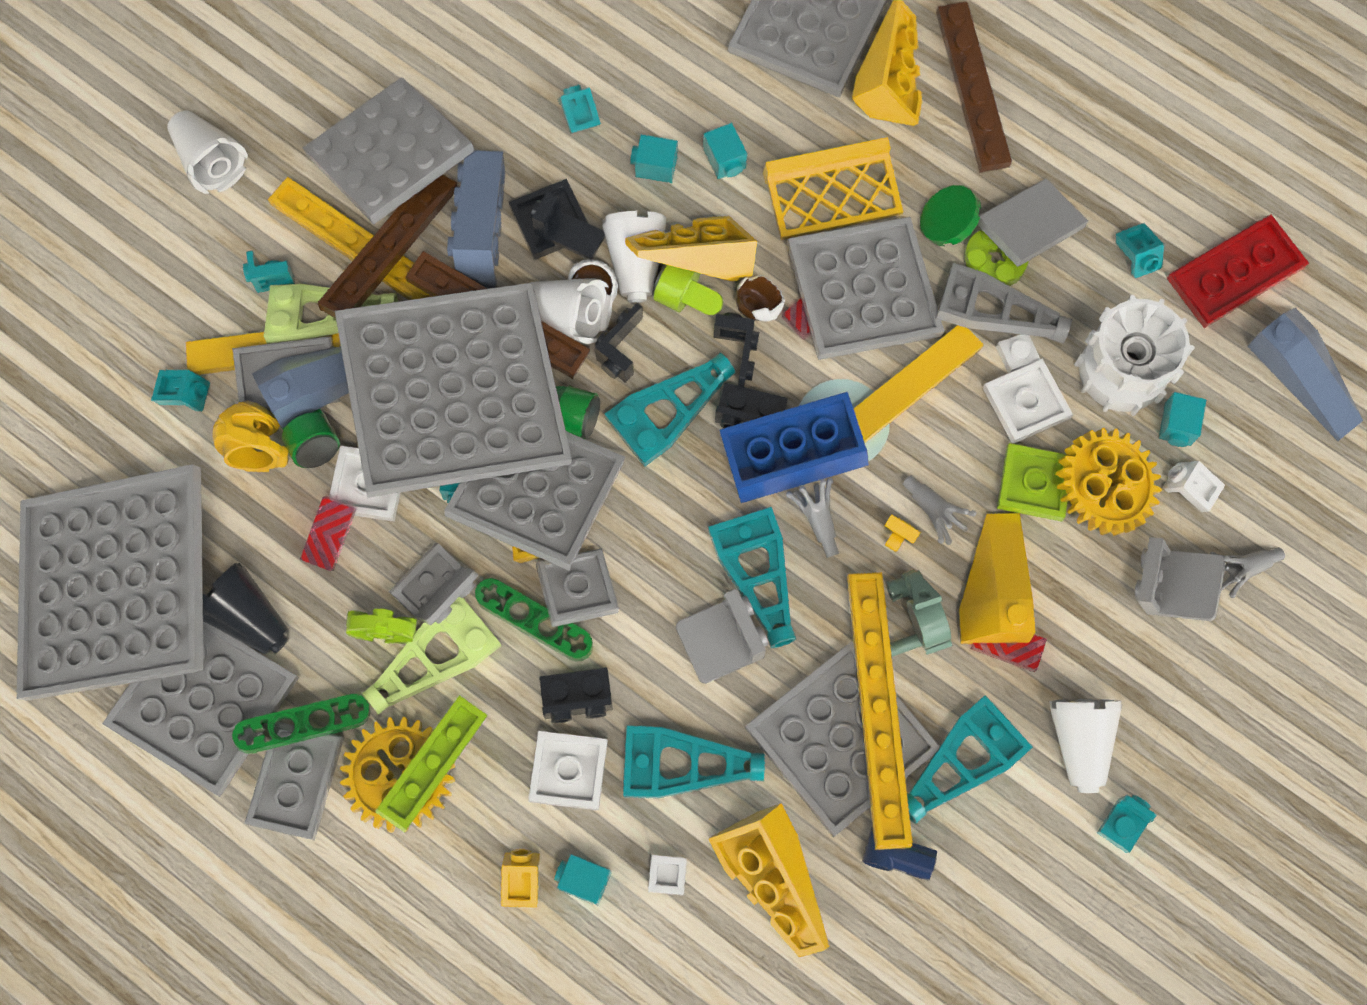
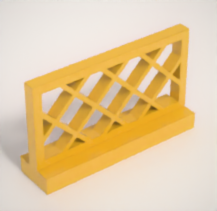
[763,137,904,240]

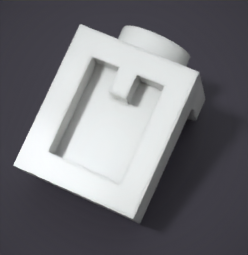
[1163,461,1225,512]

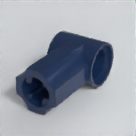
[862,827,937,881]

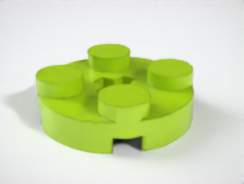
[964,230,1029,286]
[346,609,417,644]

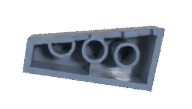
[447,151,505,289]

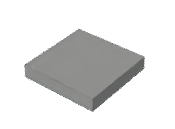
[536,548,619,627]

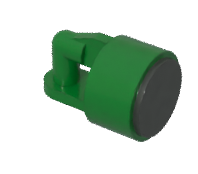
[556,385,600,439]
[281,409,340,468]

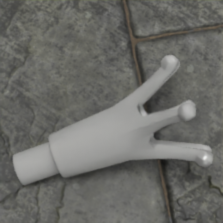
[903,475,976,545]
[786,478,839,558]
[1210,547,1285,598]

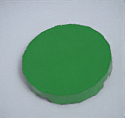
[920,185,981,246]

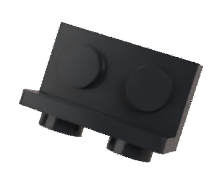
[715,382,788,428]
[539,667,613,723]

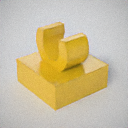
[884,514,922,552]

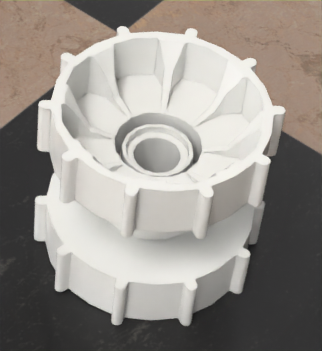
[1074,295,1195,416]

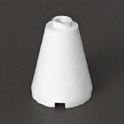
[168,111,248,194]
[602,211,666,303]
[530,278,613,344]
[1050,699,1122,793]

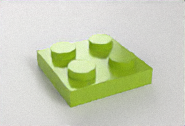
[997,443,1068,522]

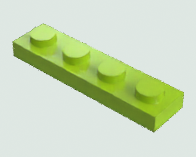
[375,695,488,833]

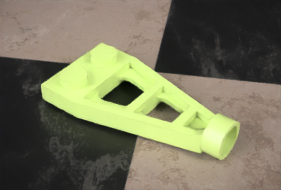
[264,284,398,344]
[362,597,501,715]

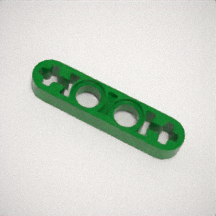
[475,578,593,662]
[232,694,370,754]

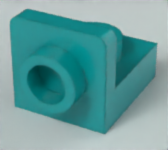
[558,85,601,134]
[1115,223,1164,278]
[243,250,295,293]
[151,370,210,411]
[1097,795,1157,854]

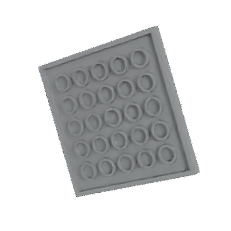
[335,283,572,498]
[17,464,203,701]

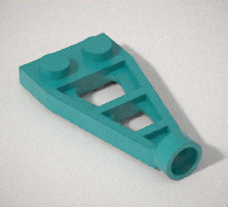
[604,353,735,467]
[708,507,796,648]
[907,695,1033,824]
[623,726,765,799]

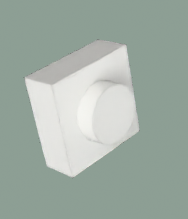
[996,334,1041,373]
[648,855,687,896]

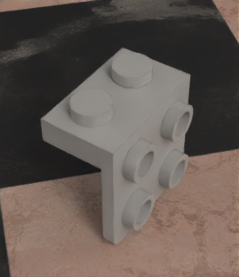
[1135,537,1226,621]
[389,543,478,625]
[676,588,768,684]

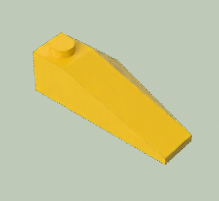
[852,0,922,126]
[625,216,757,281]
[958,513,1036,644]
[709,803,829,957]

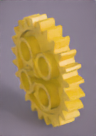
[1056,428,1162,536]
[340,717,455,832]

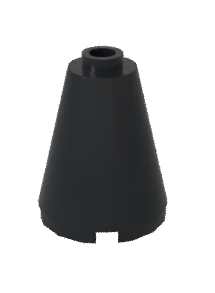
[203,563,289,655]

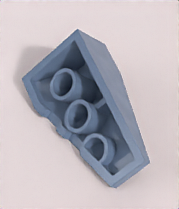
[1247,307,1363,441]
[252,346,349,428]

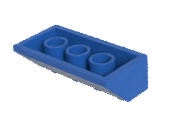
[719,391,869,503]

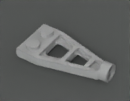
[937,263,1072,344]

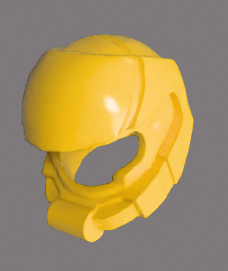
[212,401,289,472]

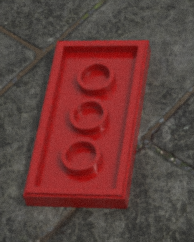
[1167,214,1309,328]

